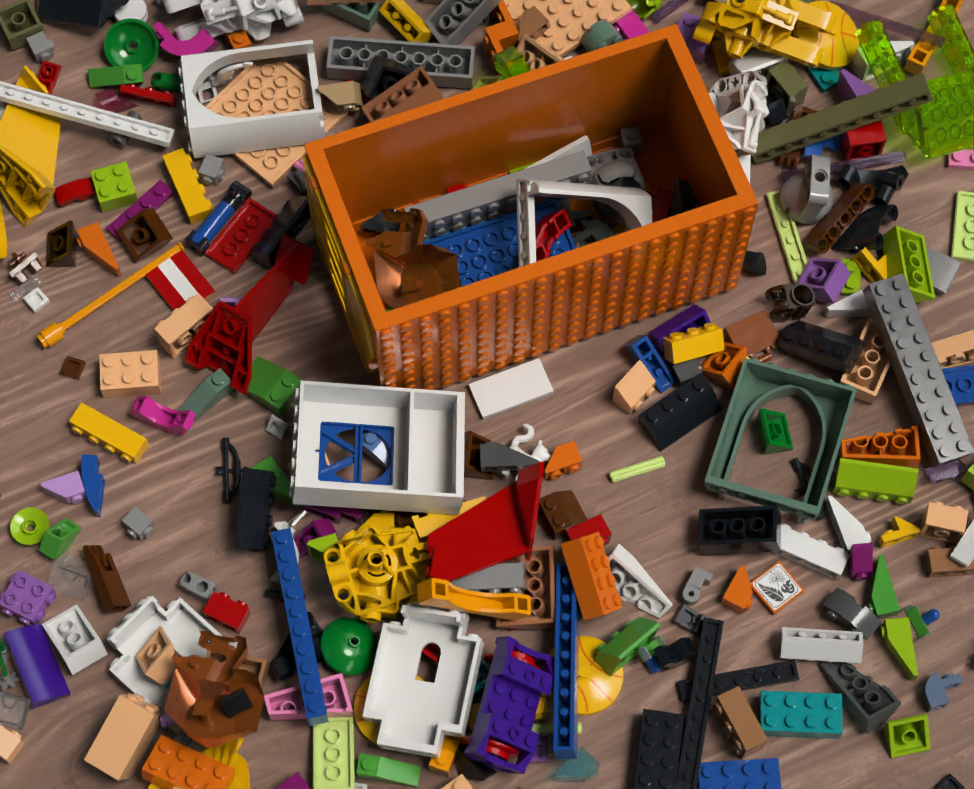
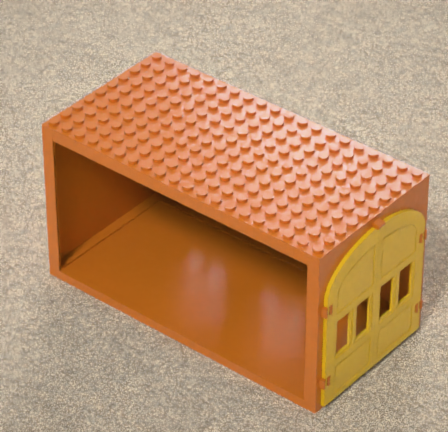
[302,24,759,390]

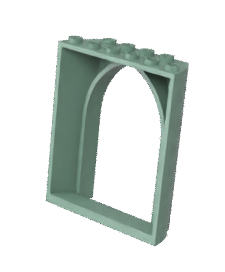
[704,358,857,524]

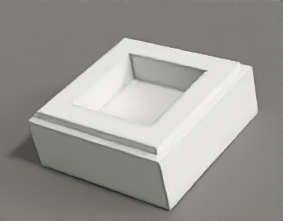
[23,287,50,313]

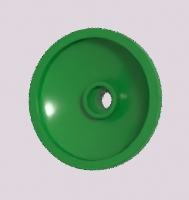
[104,18,159,71]
[320,617,378,676]

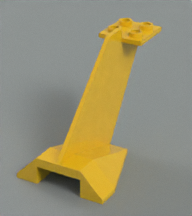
[0,66,61,227]

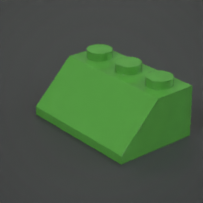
[594,617,661,676]

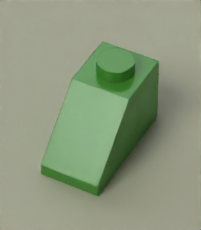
[39,518,82,560]

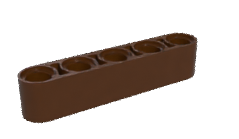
[805,182,875,254]

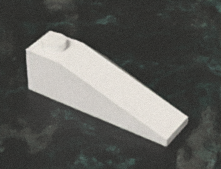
[607,544,673,618]

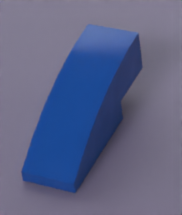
[81,454,105,517]

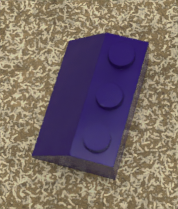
[648,304,711,370]

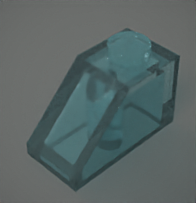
[553,746,600,782]

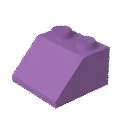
[796,257,851,303]

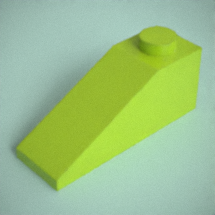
[880,617,918,681]

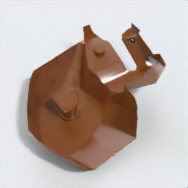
[365,208,460,309]
[164,631,264,748]

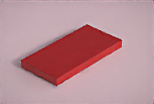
[204,197,276,274]

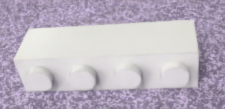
[773,523,850,581]
[780,627,863,664]

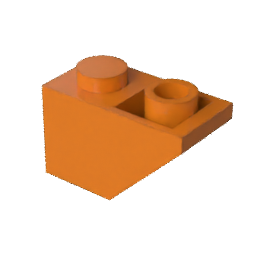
[544,441,583,480]

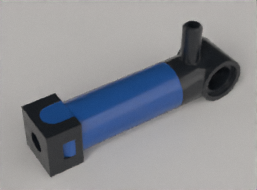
[185,181,252,257]

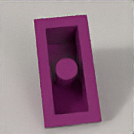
[294,518,338,558]
[847,543,873,581]

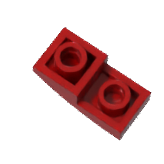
[36,61,62,95]
[54,177,97,207]

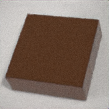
[60,356,86,380]

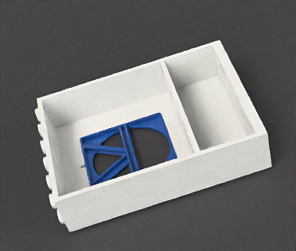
[289,381,465,515]

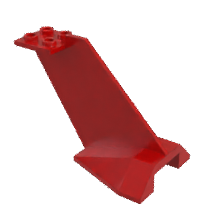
[184,235,315,394]
[426,462,544,582]

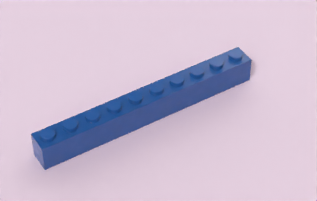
[271,528,329,726]
[553,562,579,759]

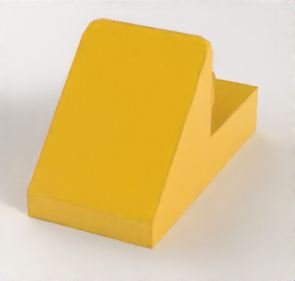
[851,247,887,283]
[878,516,921,548]

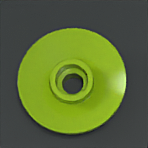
[10,507,50,545]

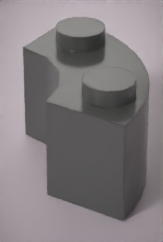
[822,588,881,640]

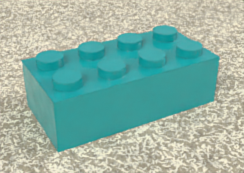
[758,690,843,739]

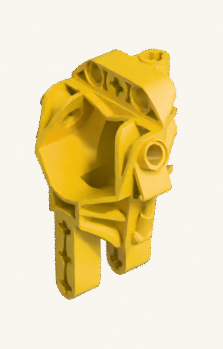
[692,0,836,68]
[324,524,429,623]

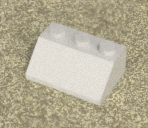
[727,49,790,76]

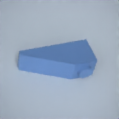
[362,431,391,470]

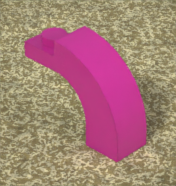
[153,21,219,58]
[129,396,196,435]

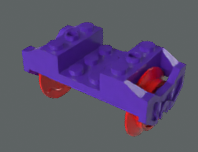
[461,636,555,774]

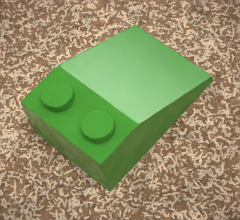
[247,356,302,417]

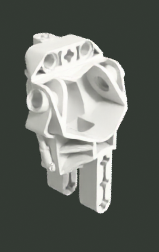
[162,0,304,41]
[708,71,769,183]

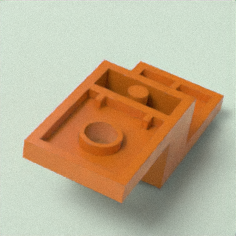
[483,0,519,79]

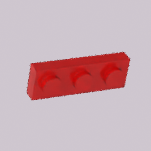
[119,83,177,108]

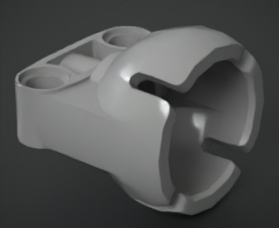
[587,148,645,213]
[780,154,834,224]

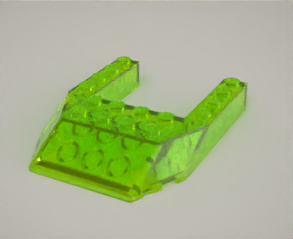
[855,4,974,159]

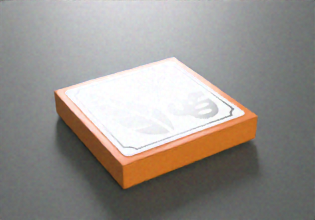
[750,561,805,615]

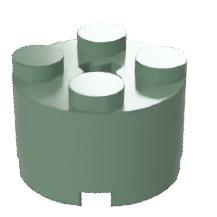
[581,20,623,52]

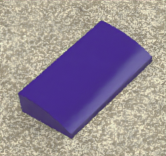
[3,624,71,709]

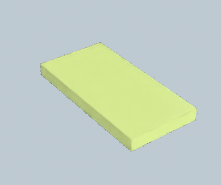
[951,190,974,263]
[313,716,355,789]

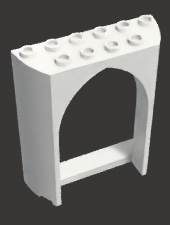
[179,39,326,158]
[516,179,653,267]

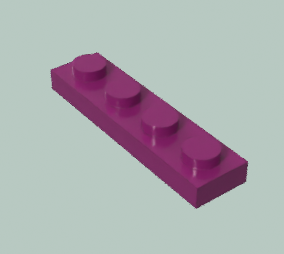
[106,180,174,242]

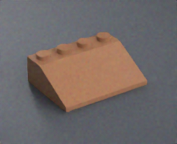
[496,545,558,630]

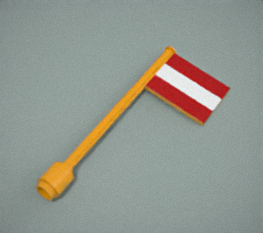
[36,242,216,349]

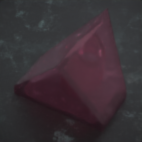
[95,88,139,113]

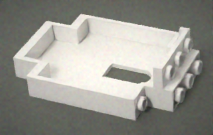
[106,596,222,735]
[362,601,484,758]

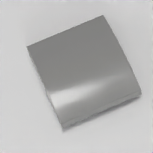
[926,248,961,295]

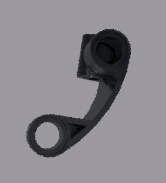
[836,164,909,205]
[833,204,898,254]
[270,612,324,681]

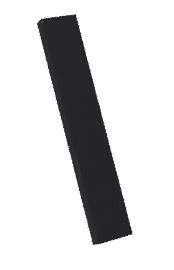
[677,660,799,702]

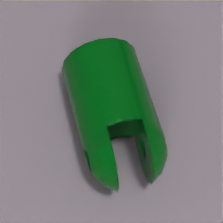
[150,72,181,93]

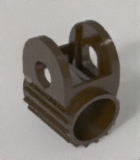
[765,283,816,321]

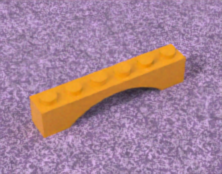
[904,0,965,75]
[417,578,531,621]

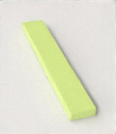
[766,190,808,285]

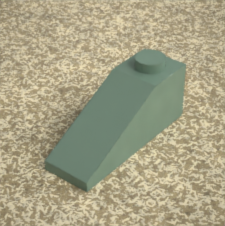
[177,368,234,422]

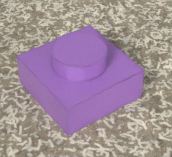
[529,740,547,763]

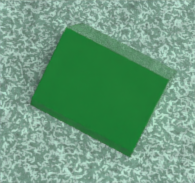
[756,408,794,455]

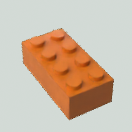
[560,532,622,621]
[142,735,235,789]

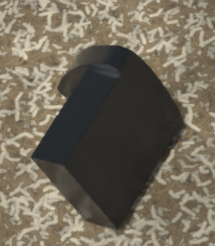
[741,250,766,275]
[220,687,253,718]

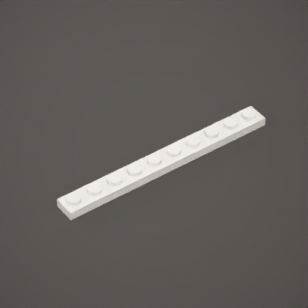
[0,81,175,148]

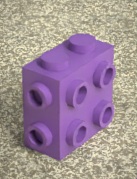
[0,570,56,626]

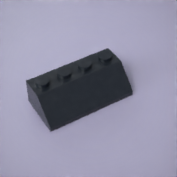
[251,196,311,270]
[777,320,867,374]
[638,373,722,452]
[235,468,277,550]

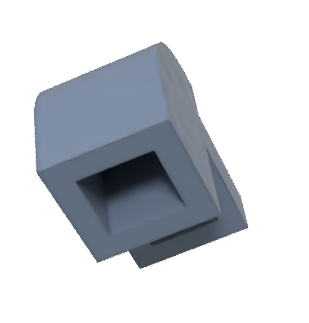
[922,672,963,712]

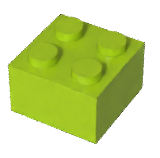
[90,161,138,213]

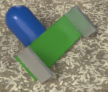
[900,605,940,642]
[638,635,666,673]

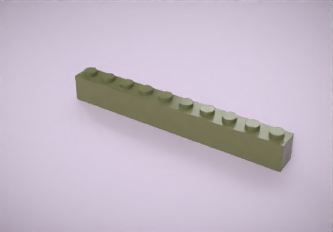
[751,73,933,164]

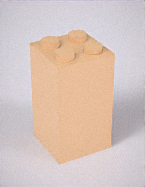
[84,692,164,781]

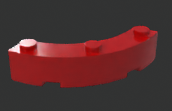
[518,208,572,268]

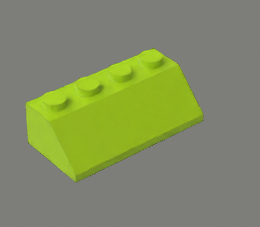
[883,226,935,303]
[833,458,919,505]

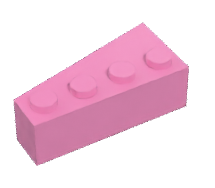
[264,673,354,720]

